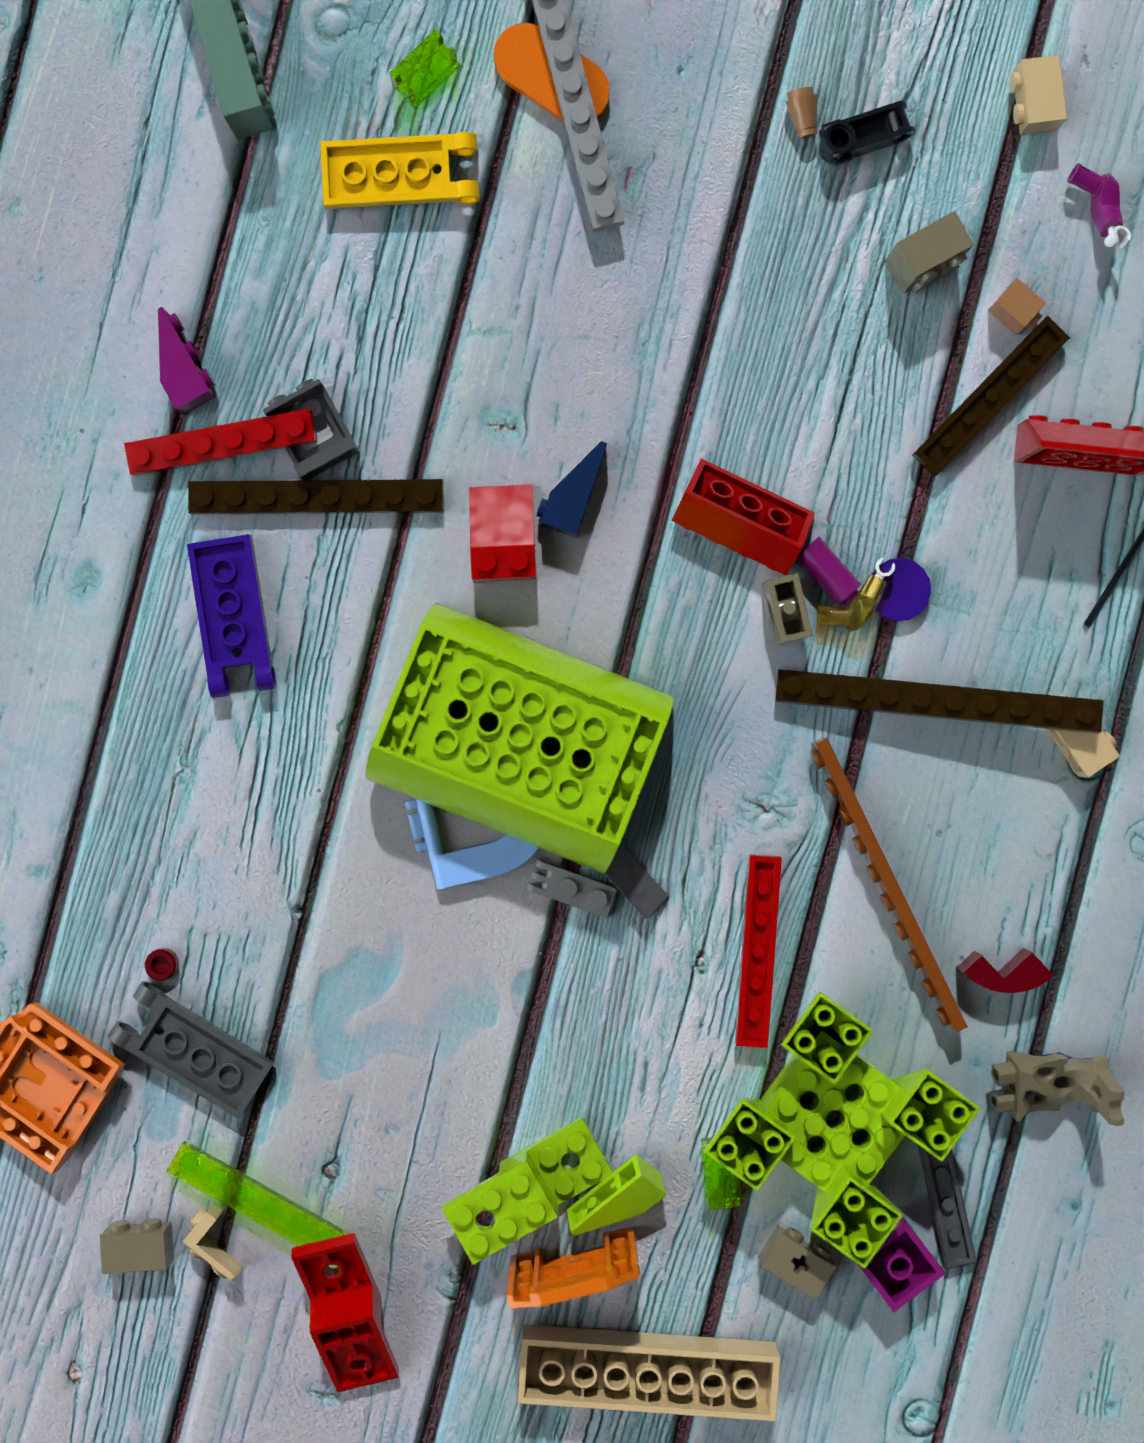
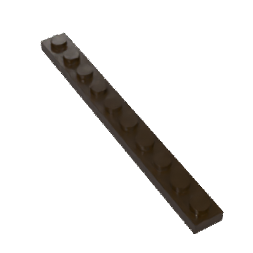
[775,669,1104,734]

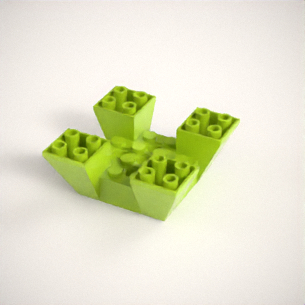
[704,991,981,1269]

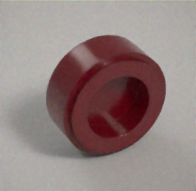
[145,948,179,981]

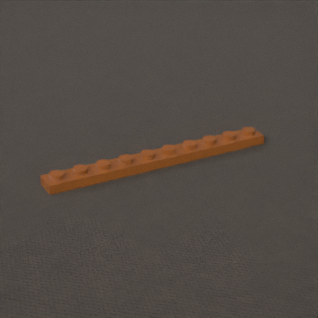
[810,738,968,1033]

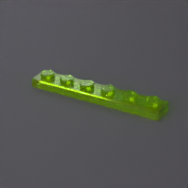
[166,1141,350,1246]

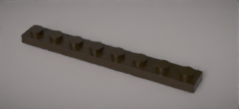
[188,479,444,515]

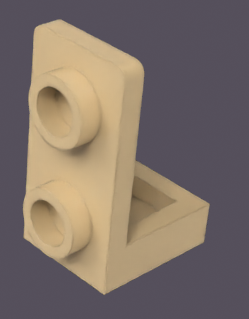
[182,1202,242,1281]

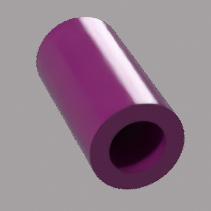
[796,536,861,606]

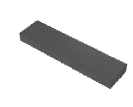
[917,1144,977,1270]

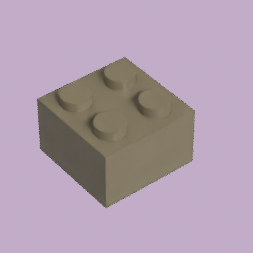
[885,211,974,294]

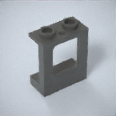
[263,379,360,480]

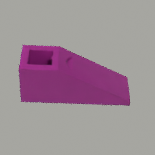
[158,307,216,416]

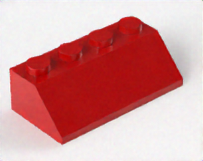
[671,459,815,576]

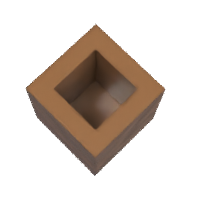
[988,278,1046,335]

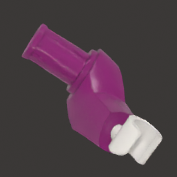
[1067,163,1131,248]

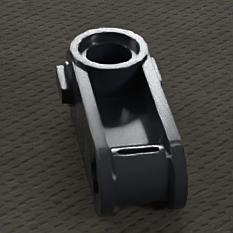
[818,101,916,166]

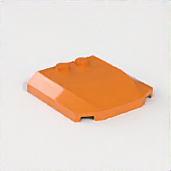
[0,1002,125,1174]
[506,1226,641,1308]

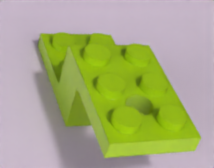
[441,1116,613,1265]

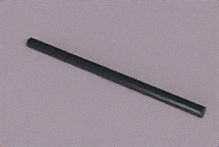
[1083,528,1144,627]

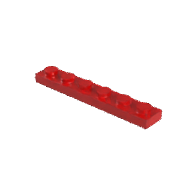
[124,409,318,476]
[735,854,782,1048]

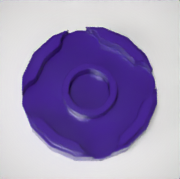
[867,558,931,621]

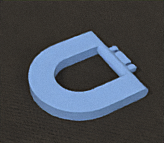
[405,799,538,890]

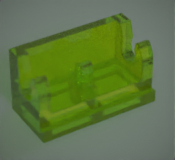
[389,29,460,110]
[701,1137,742,1211]

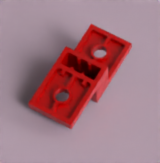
[291,1232,399,1393]

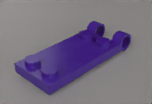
[187,534,277,699]

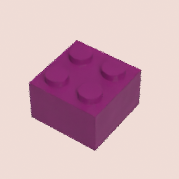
[858,1216,946,1312]

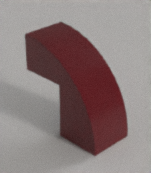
[956,948,1054,993]

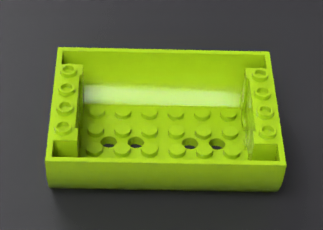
[365,603,674,874]

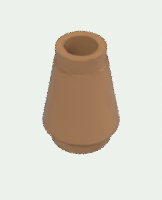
[786,87,818,139]

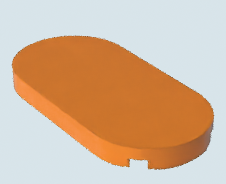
[494,23,610,123]

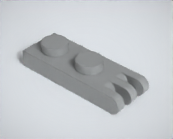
[527,859,618,918]

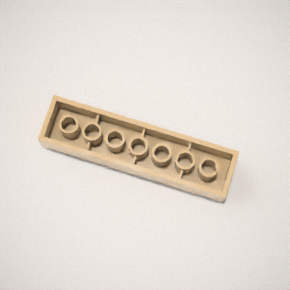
[518,1324,780,1421]

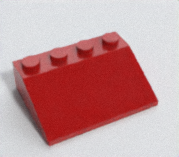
[1014,415,1144,476]

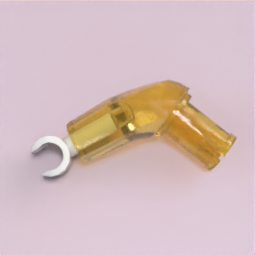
[817,557,895,632]

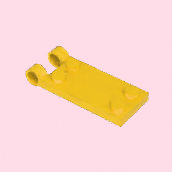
[320,132,480,209]

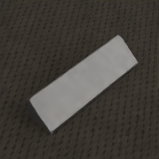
[604,842,669,919]

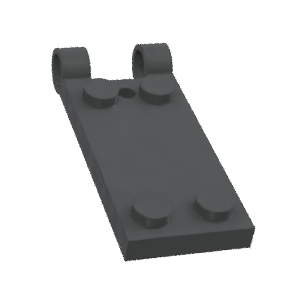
[108,981,275,1119]

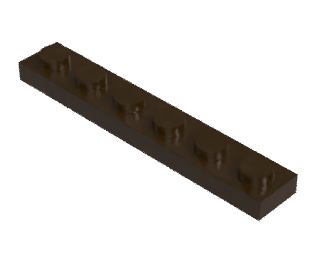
[912,315,1070,477]

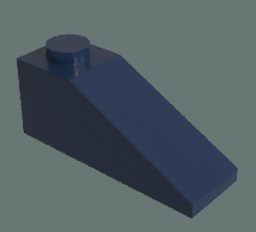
[536,441,607,538]

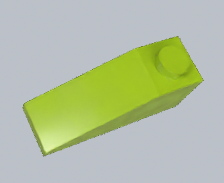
[566,1154,667,1236]

